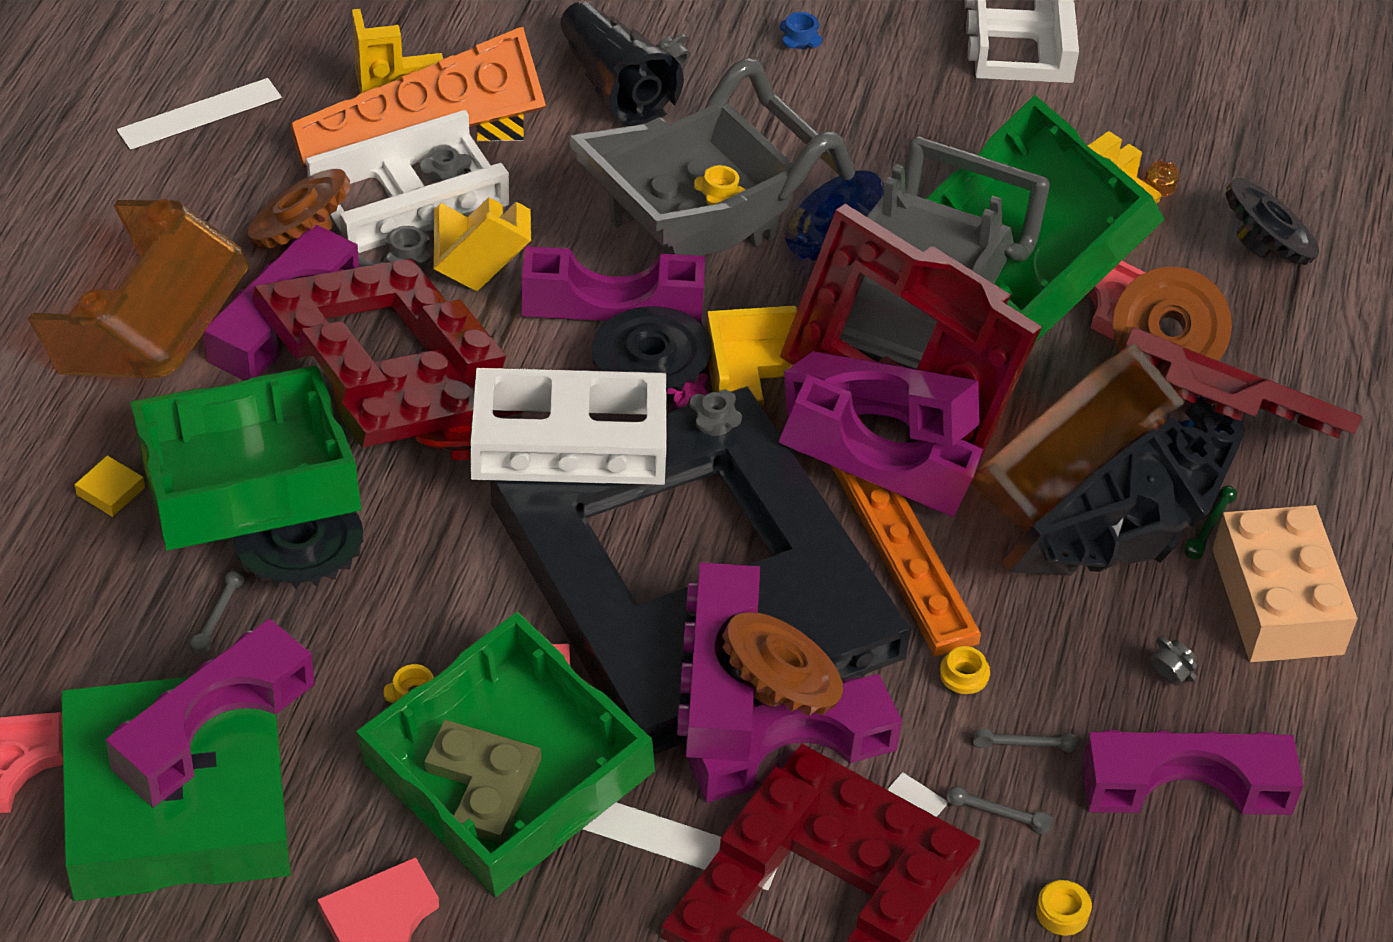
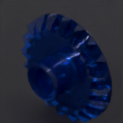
[785,170,885,261]

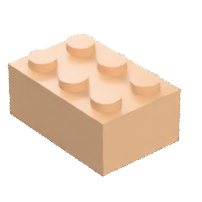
[1212,505,1358,663]

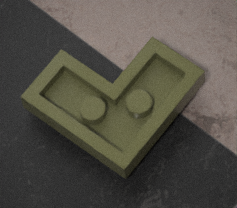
[424,720,542,845]

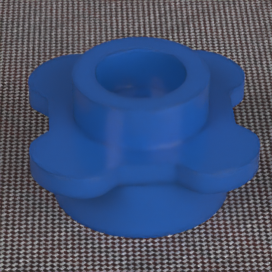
[780,12,822,49]

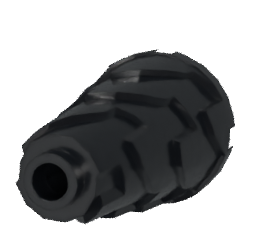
[560,1,684,126]

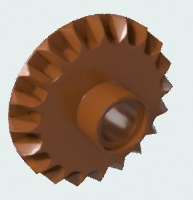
[248,169,351,248]
[1112,267,1232,381]
[722,612,843,716]

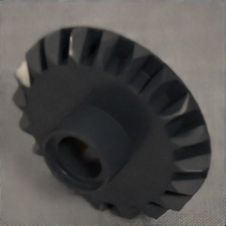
[1225,178,1319,265]
[592,306,712,392]
[234,512,364,590]

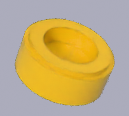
[1036,880,1092,936]

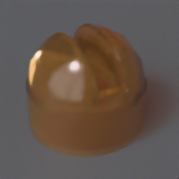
[1144,159,1180,196]

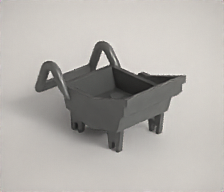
[570,58,856,256]
[840,136,1050,370]

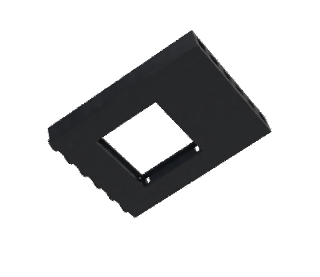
[490,386,911,755]

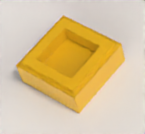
[74,455,145,517]

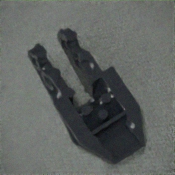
[1001,396,1245,576]

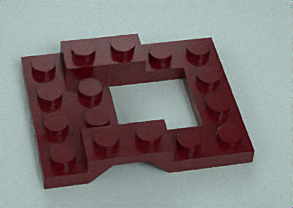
[779,204,1042,472]
[252,258,522,448]
[1118,327,1362,439]
[661,743,981,942]

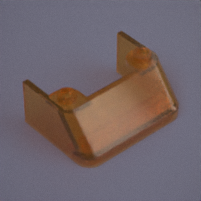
[28,199,249,378]
[971,343,1185,533]

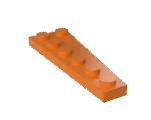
[290,27,546,167]

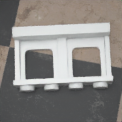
[965,0,1079,83]
[306,110,509,253]
[471,368,666,485]

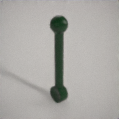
[1185,486,1237,560]

